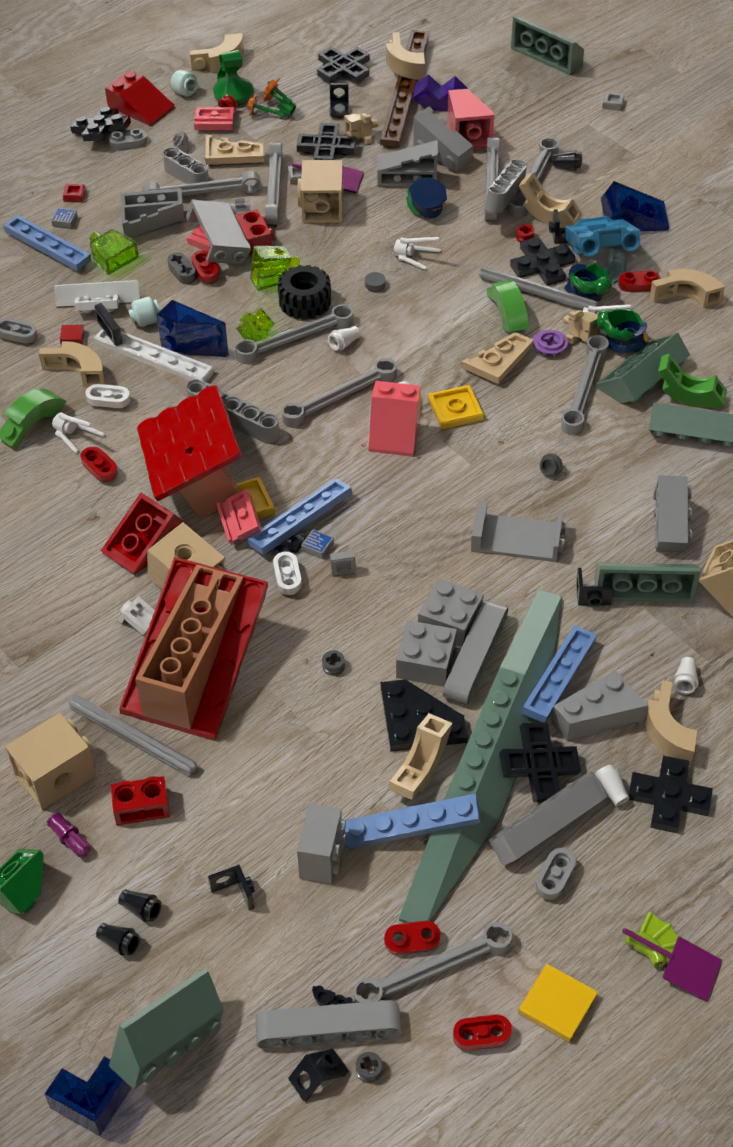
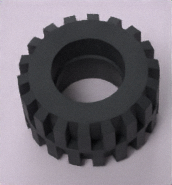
[278,265,331,319]

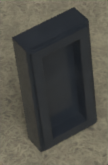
[94,303,123,346]

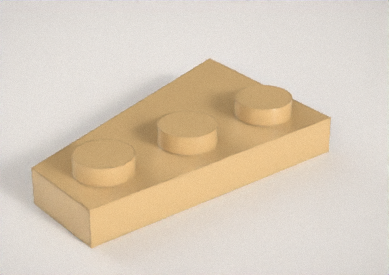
[205,135,264,165]
[461,332,534,384]

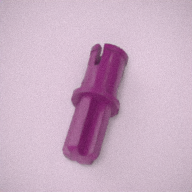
[47,812,91,858]

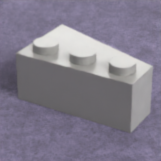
[413,107,473,173]
[378,140,438,187]
[121,188,184,240]
[653,475,692,552]
[551,670,648,741]

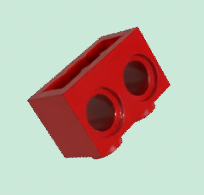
[235,209,274,255]
[111,776,170,826]

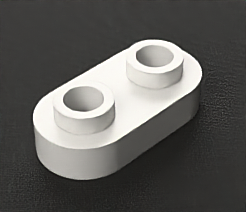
[86,384,130,408]
[273,552,302,595]

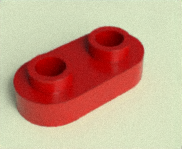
[191,250,219,284]
[618,270,661,292]
[80,446,118,482]
[384,921,441,955]
[453,1014,512,1051]

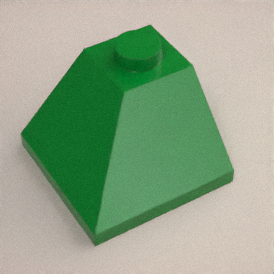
[0,849,44,914]

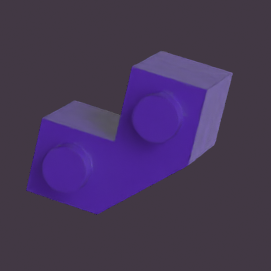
[413,74,468,111]

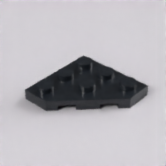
[380,679,468,752]

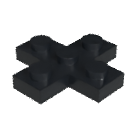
[317,46,370,83]
[70,107,131,141]
[297,123,356,160]
[510,237,575,286]
[499,722,581,802]
[628,755,713,833]

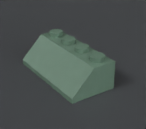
[511,15,584,75]
[595,332,690,404]
[649,403,733,447]
[594,562,701,603]
[109,968,224,1090]

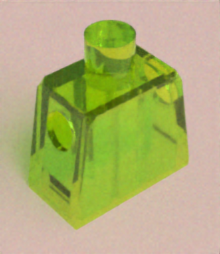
[90,229,139,275]
[250,246,300,291]

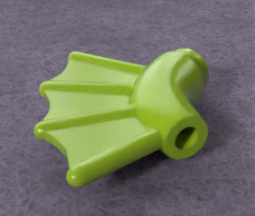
[625,911,678,968]

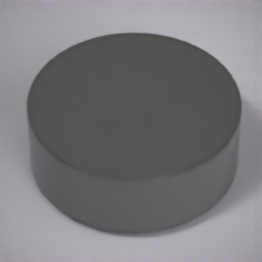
[365,272,386,292]

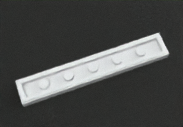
[94,329,215,382]

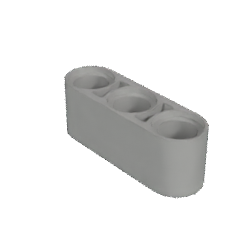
[163,147,209,184]

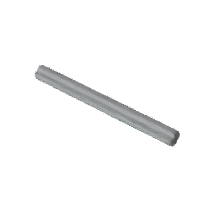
[479,267,598,310]
[69,695,197,776]

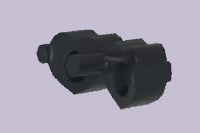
[274,533,305,556]
[312,985,354,1006]

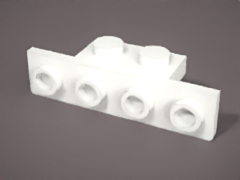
[54,280,140,313]

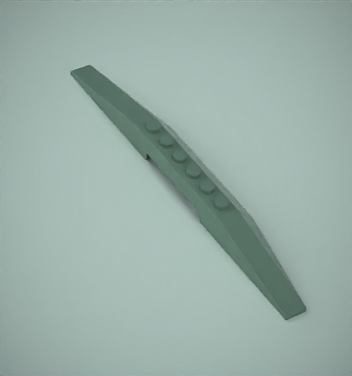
[399,589,562,923]

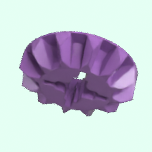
[533,330,568,357]

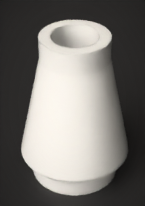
[328,326,360,351]
[673,657,699,694]
[595,765,629,806]

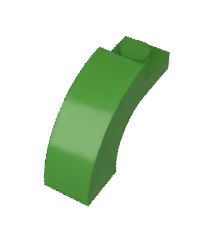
[486,279,530,333]
[658,353,727,408]
[0,388,67,449]

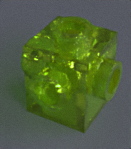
[236,308,275,342]

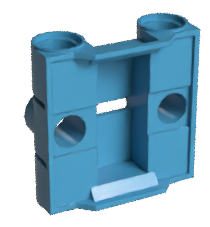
[565,216,640,256]

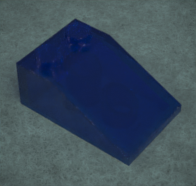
[601,181,669,231]
[157,300,229,357]

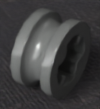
[322,650,345,676]
[356,1052,383,1083]

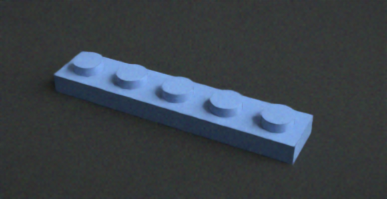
[3,215,92,271]
[247,478,352,555]
[522,625,597,722]
[345,794,481,849]

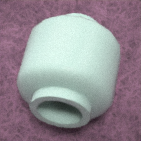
[170,70,198,97]
[128,296,161,327]

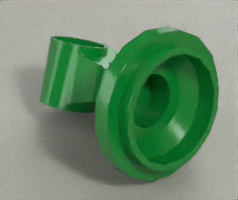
[213,50,254,105]

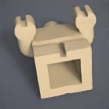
[345,113,378,145]
[563,310,600,344]

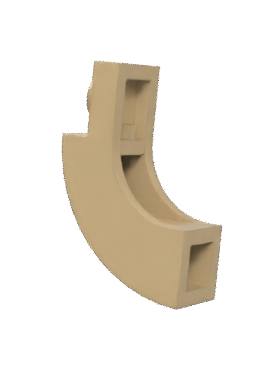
[386,32,425,80]
[190,33,244,73]
[519,172,583,228]
[650,269,725,308]
[39,342,105,387]
[645,680,698,766]
[388,713,452,800]

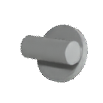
[172,131,189,153]

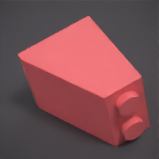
[448,89,494,149]
[369,381,421,457]

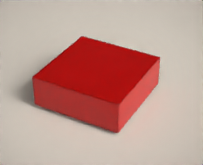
[62,184,86,202]
[60,324,84,345]

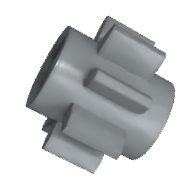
[230,198,251,215]

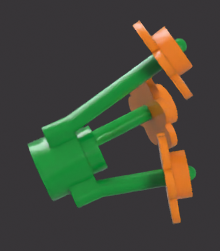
[247,78,297,118]

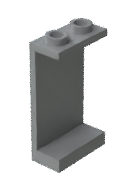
[186,200,251,265]
[471,500,567,562]

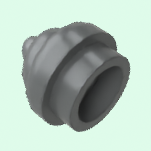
[539,453,563,476]

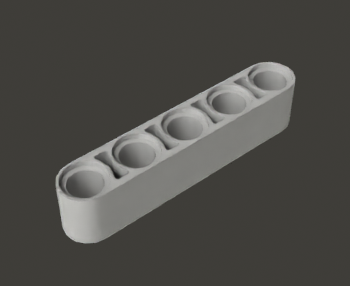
[485,160,528,213]
[186,379,280,444]
[443,600,508,705]
[489,772,607,865]
[255,1000,402,1050]

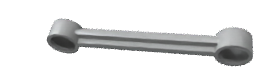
[508,137,559,217]
[485,138,499,220]
[265,142,283,225]
[142,171,261,196]
[235,304,353,364]
[561,335,609,435]
[282,358,397,428]
[353,922,512,1003]

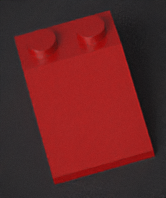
[105,69,175,126]
[100,492,187,574]

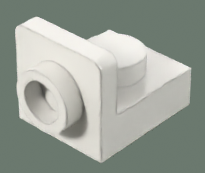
[118,596,155,635]

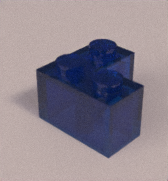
[44,1056,132,1136]

